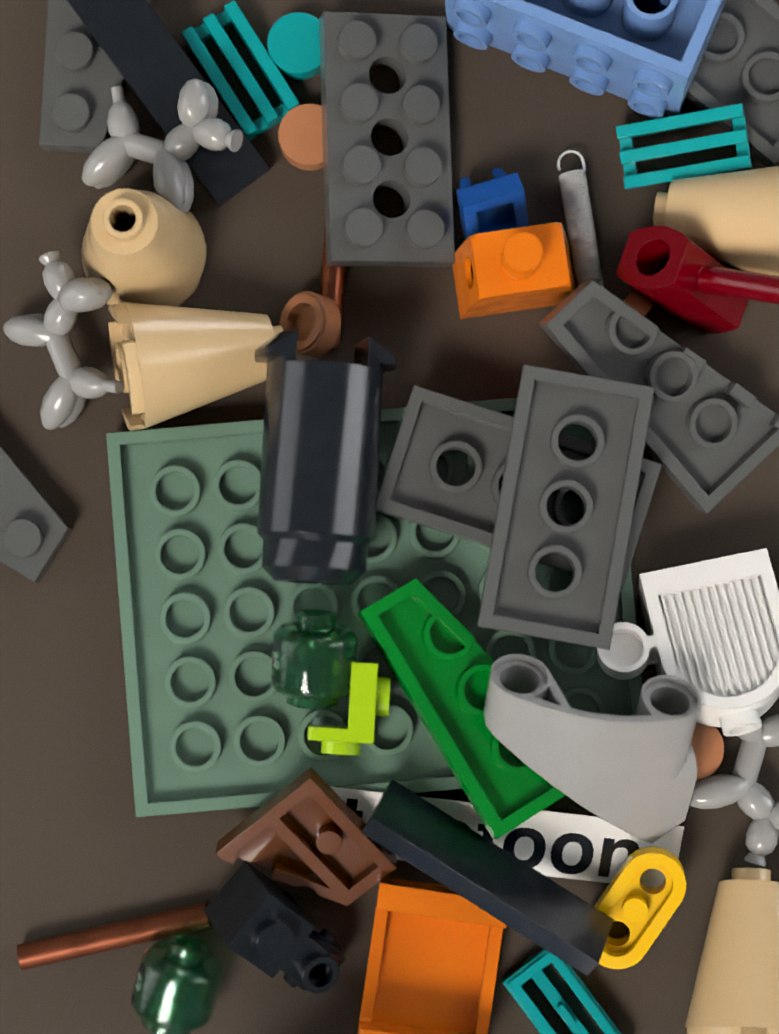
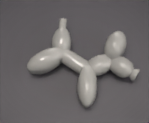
[81,78,243,214]
[3,250,123,430]
[689,713,779,867]

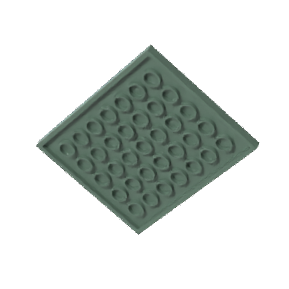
[106,397,642,817]

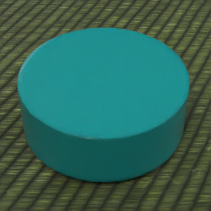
[267,12,320,80]

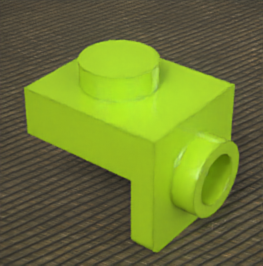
[307,662,391,755]

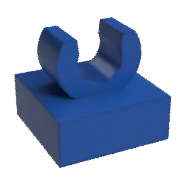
[456,167,529,239]

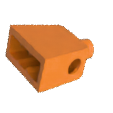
[452,222,576,319]

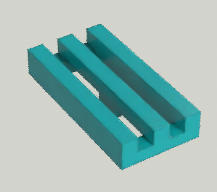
[181,0,300,141]
[615,103,752,189]
[501,948,622,1034]

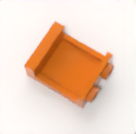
[357,876,507,1034]

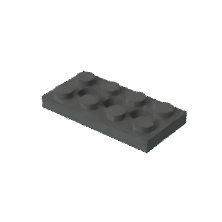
[319,11,455,268]
[477,365,654,650]
[376,385,662,589]

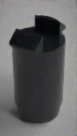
[255,329,397,585]

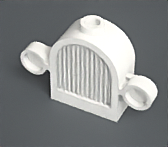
[597,548,779,736]

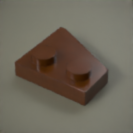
[215,767,397,906]

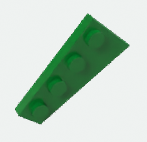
[358,578,565,839]

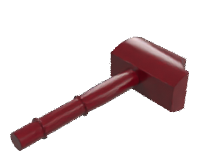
[616,226,779,334]

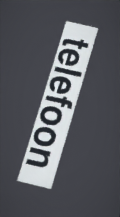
[330,786,684,887]

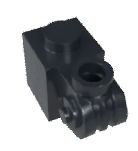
[203,861,346,994]

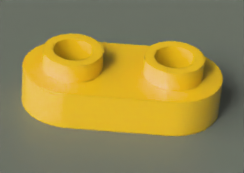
[594,846,686,969]

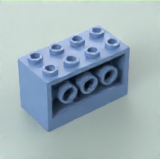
[445,0,727,119]

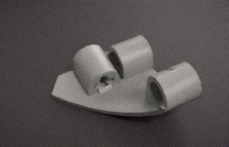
[483,654,701,844]

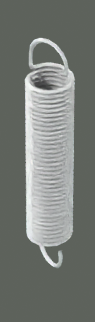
[557,150,604,287]

